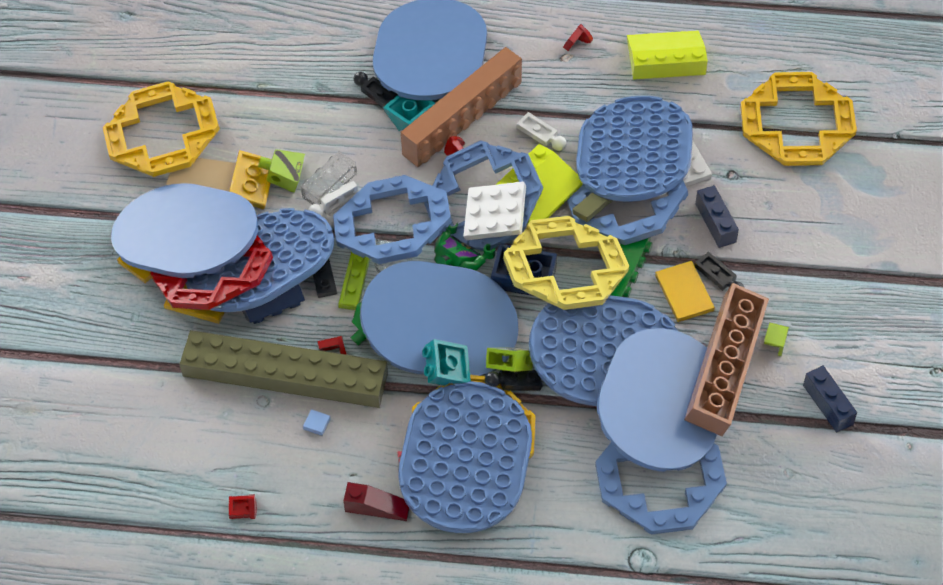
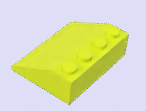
[627,30,708,80]
[496,144,583,225]

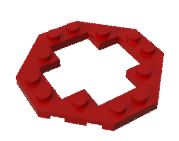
[150,235,273,310]

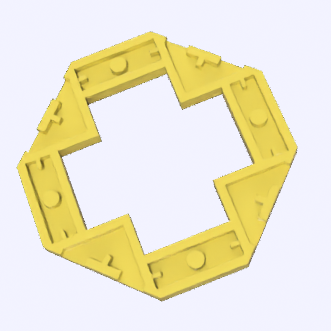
[503,216,629,310]

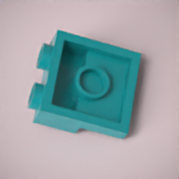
[422,339,471,386]

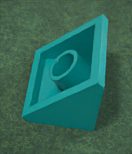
[383,96,436,131]

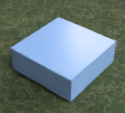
[303,409,330,436]

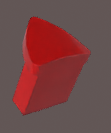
[563,24,593,51]
[444,136,466,156]
[317,336,347,355]
[229,494,257,519]

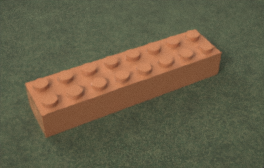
[401,47,522,167]
[684,283,769,436]

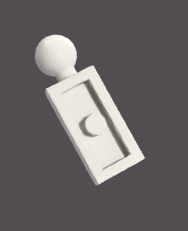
[516,112,567,151]
[308,181,358,216]

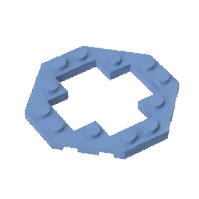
[424,140,543,251]
[333,175,452,264]
[567,180,688,245]
[595,442,727,535]

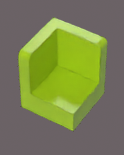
[764,322,789,356]

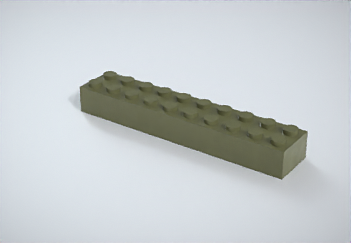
[179,330,388,408]

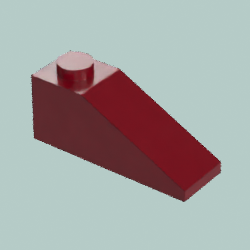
[343,482,410,521]

